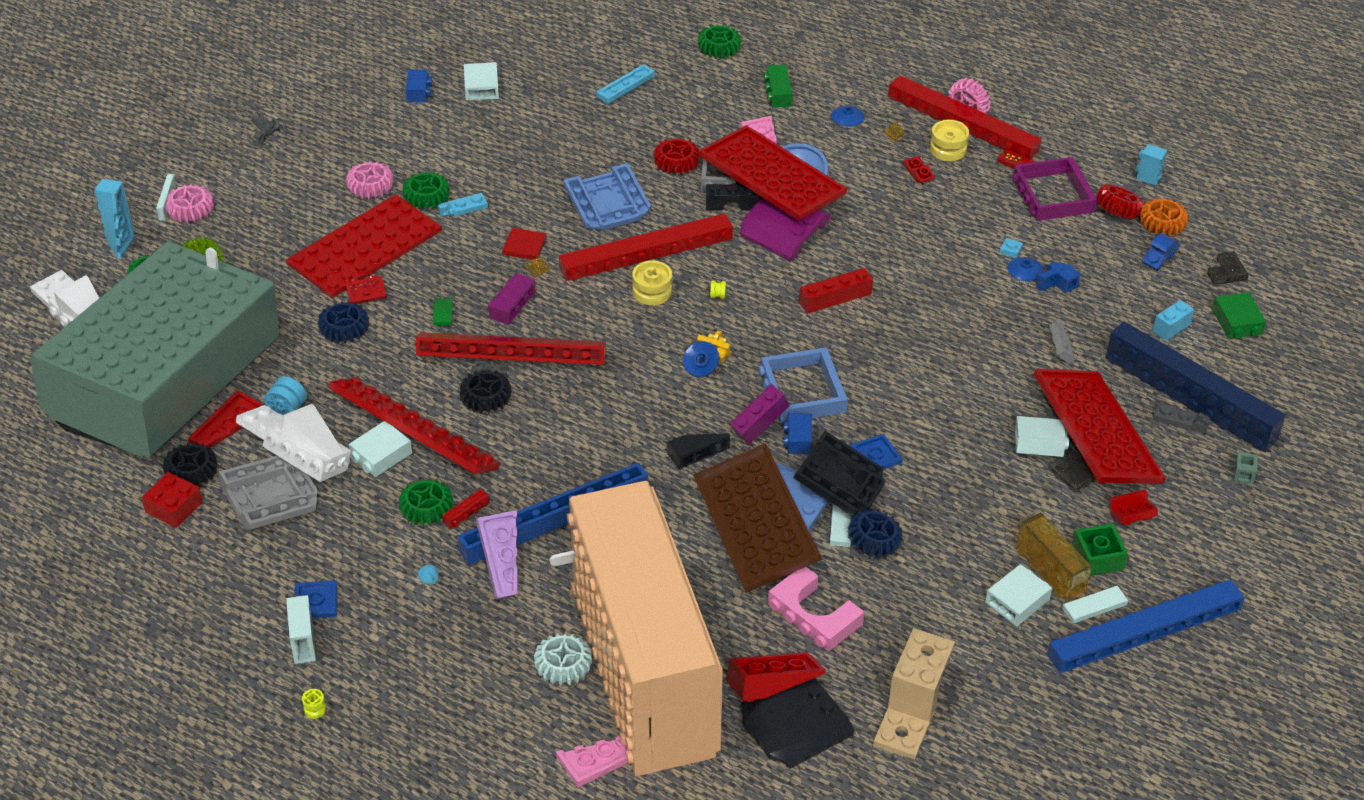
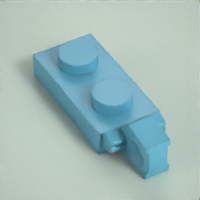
[438,193,488,216]

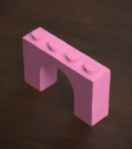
[768,567,864,652]

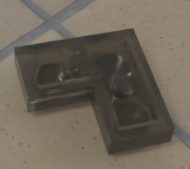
[1207,251,1249,285]

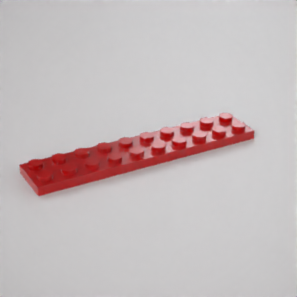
[328,377,500,474]

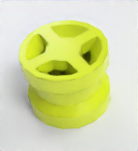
[710,280,726,299]

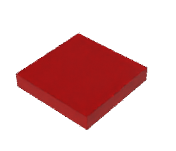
[502,228,546,261]

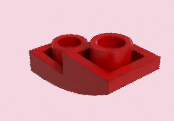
[903,156,935,184]

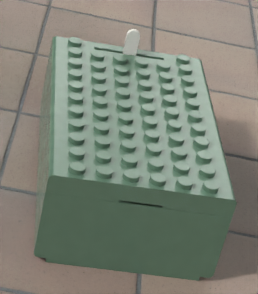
[30,241,279,458]

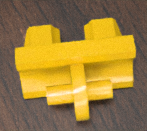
[697,330,732,362]

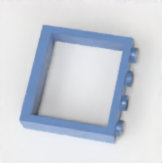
[758,347,848,423]

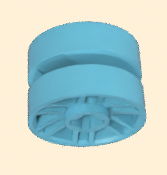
[264,376,307,416]

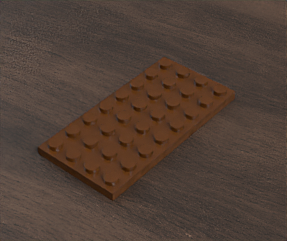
[693,443,822,593]

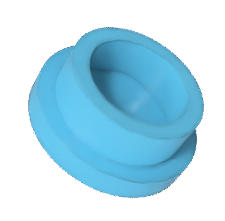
[418,565,439,584]

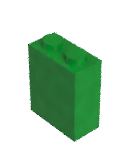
[1212,292,1266,339]

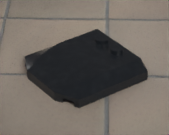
[793,431,885,516]
[741,678,854,769]

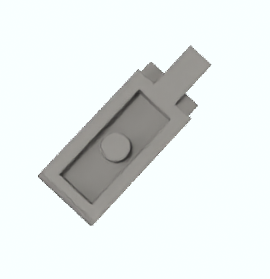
[1049,319,1075,364]

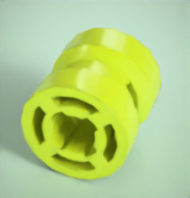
[302,689,326,719]

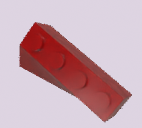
[799,268,873,314]

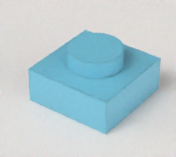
[1000,238,1023,258]

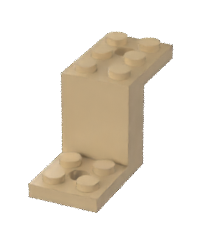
[873,628,955,760]

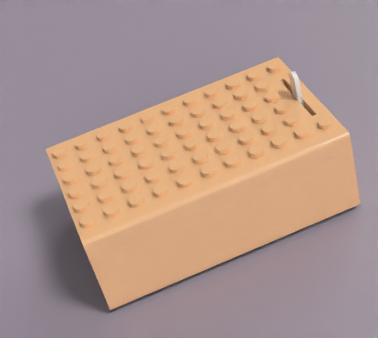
[549,481,723,777]

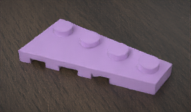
[476,510,518,600]

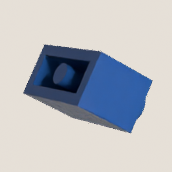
[406,70,432,102]
[784,413,812,455]

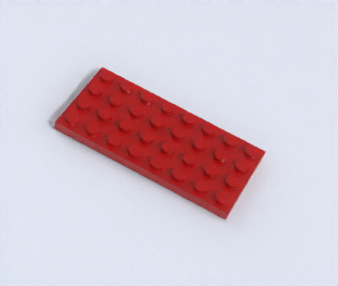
[698,125,847,221]
[286,194,442,298]
[1033,369,1166,484]

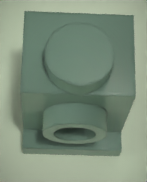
[1233,452,1258,484]

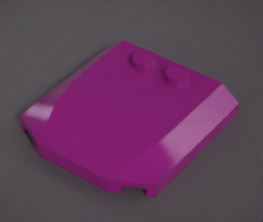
[740,198,831,261]

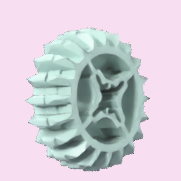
[534,632,592,686]

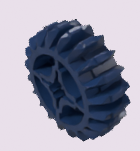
[318,301,369,344]
[847,508,902,559]

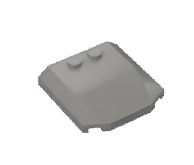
[219,456,317,530]

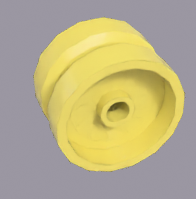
[930,120,969,161]
[633,261,672,305]

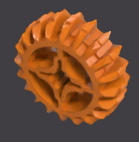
[1140,197,1188,237]

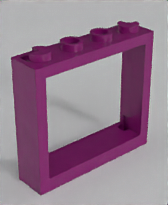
[1012,157,1098,221]

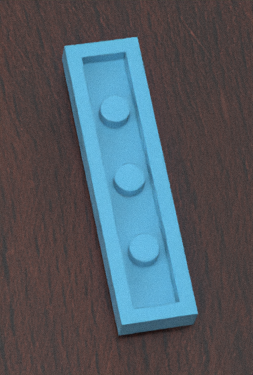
[596,64,655,104]

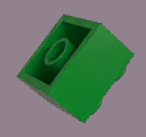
[1071,523,1128,576]

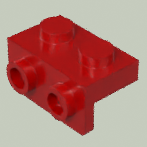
[1110,489,1158,525]

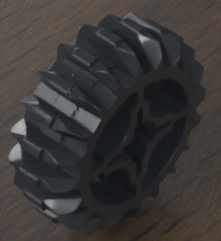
[460,369,511,414]
[163,442,218,488]

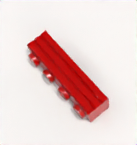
[442,489,489,529]

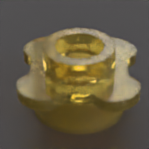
[885,122,905,142]

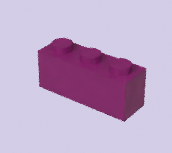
[488,273,536,325]
[730,384,790,444]

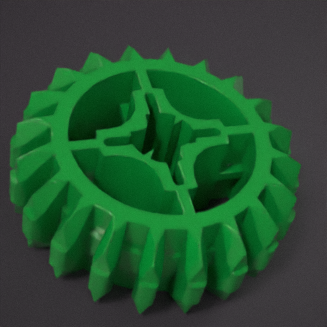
[698,25,741,59]
[402,171,450,210]
[399,477,453,527]

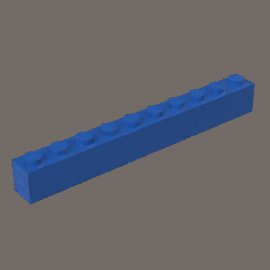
[457,462,648,565]
[1047,579,1245,673]

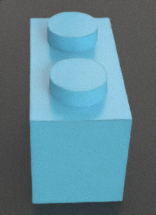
[1135,144,1167,186]
[1153,300,1194,341]

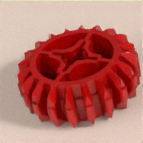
[654,138,700,176]
[1097,184,1144,219]

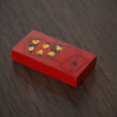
[997,149,1035,169]

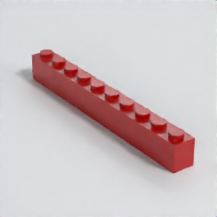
[888,75,1042,159]
[559,213,733,281]
[416,332,606,365]

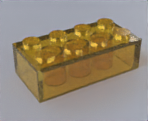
[1016,512,1092,602]

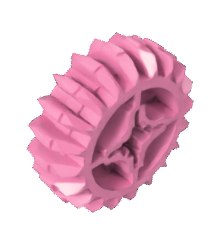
[948,77,991,114]
[346,161,394,199]
[166,184,214,224]

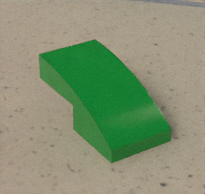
[433,298,453,326]

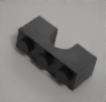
[706,184,759,211]

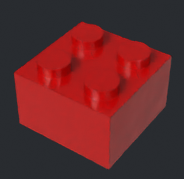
[141,472,203,528]

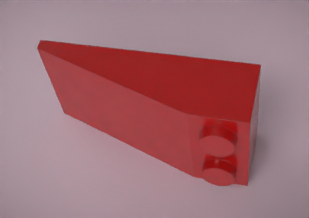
[727,652,825,702]

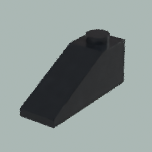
[667,433,730,469]

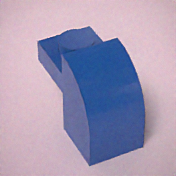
[1142,233,1181,270]
[1037,262,1081,293]

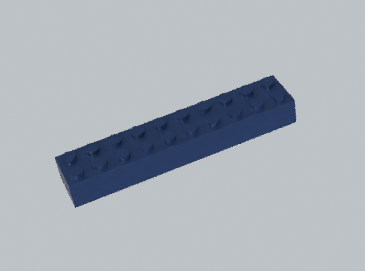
[1105,321,1286,453]

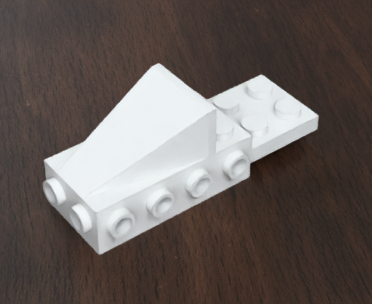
[30,270,99,327]
[236,404,351,482]

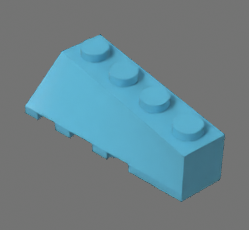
[94,179,135,259]

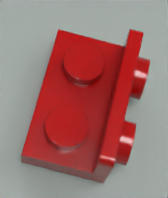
[346,275,387,304]

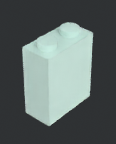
[464,62,499,100]
[1015,416,1069,457]
[349,421,412,477]
[985,564,1052,626]
[286,595,316,664]

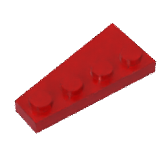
[188,390,266,448]

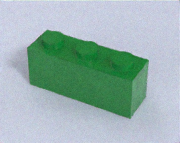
[764,64,792,108]

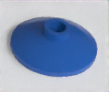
[831,105,864,127]
[1008,257,1044,282]
[683,341,720,377]

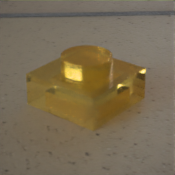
[525,257,550,278]

